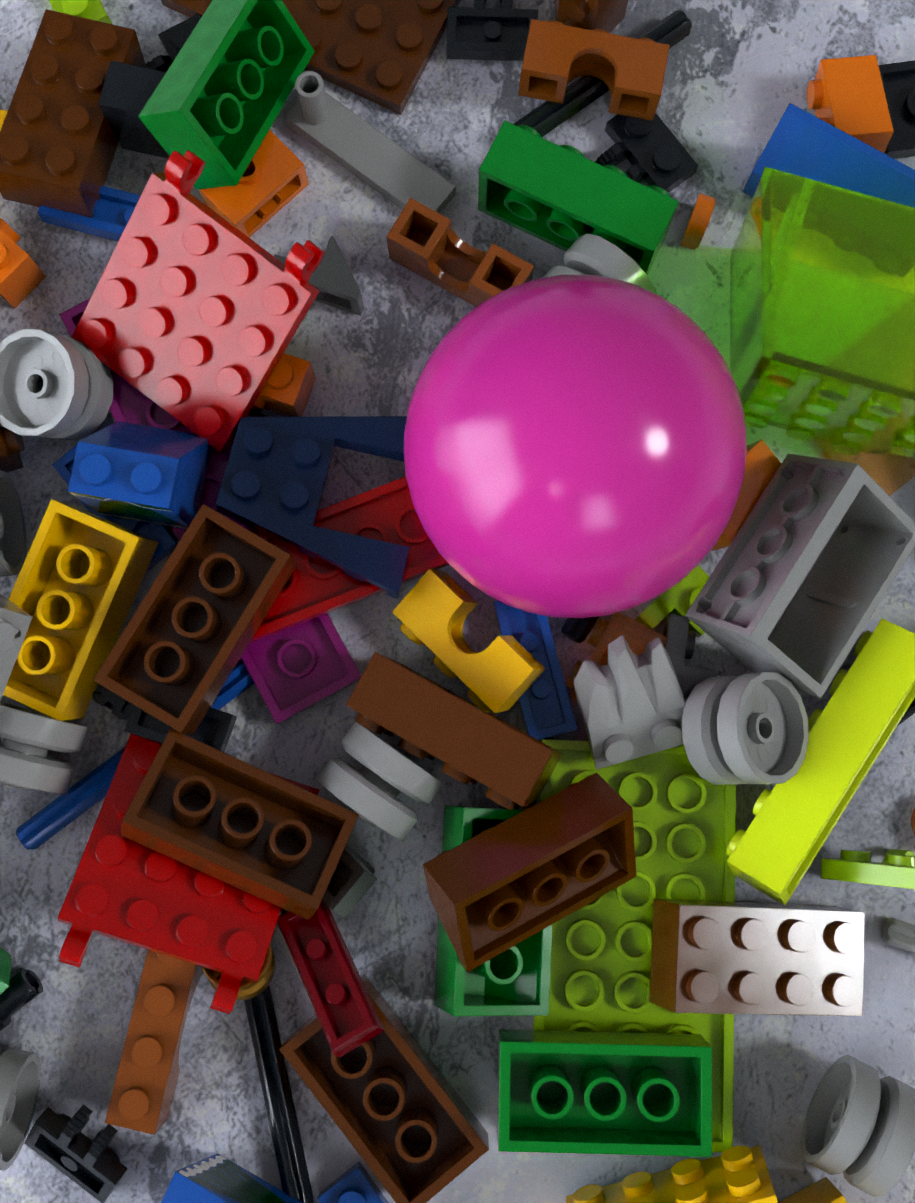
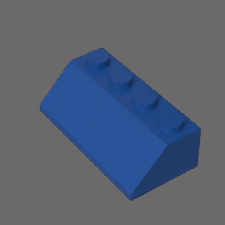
[742,103,915,279]

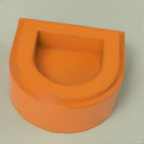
[680,193,716,250]

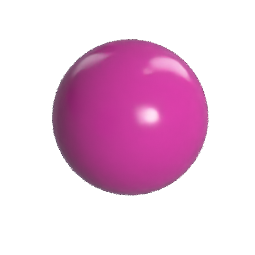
[404,275,747,618]

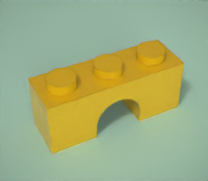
[392,569,546,713]

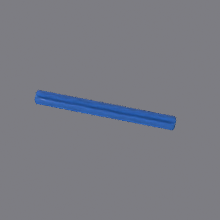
[16,658,254,850]

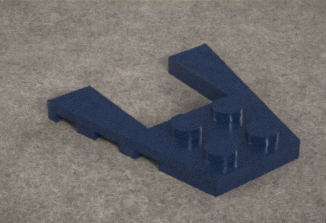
[216,416,410,599]

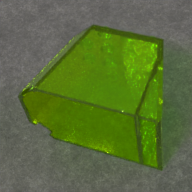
[730,167,915,458]

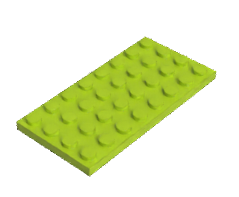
[533,739,736,1153]

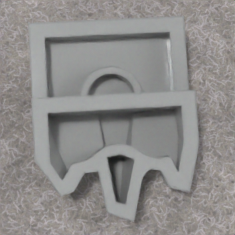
[573,635,685,769]

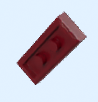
[277,899,385,1057]

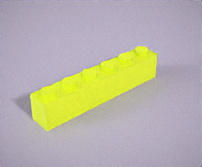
[726,618,915,906]

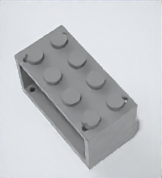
[685,454,915,698]

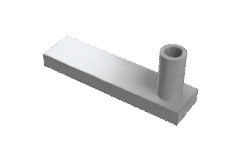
[284,71,456,214]

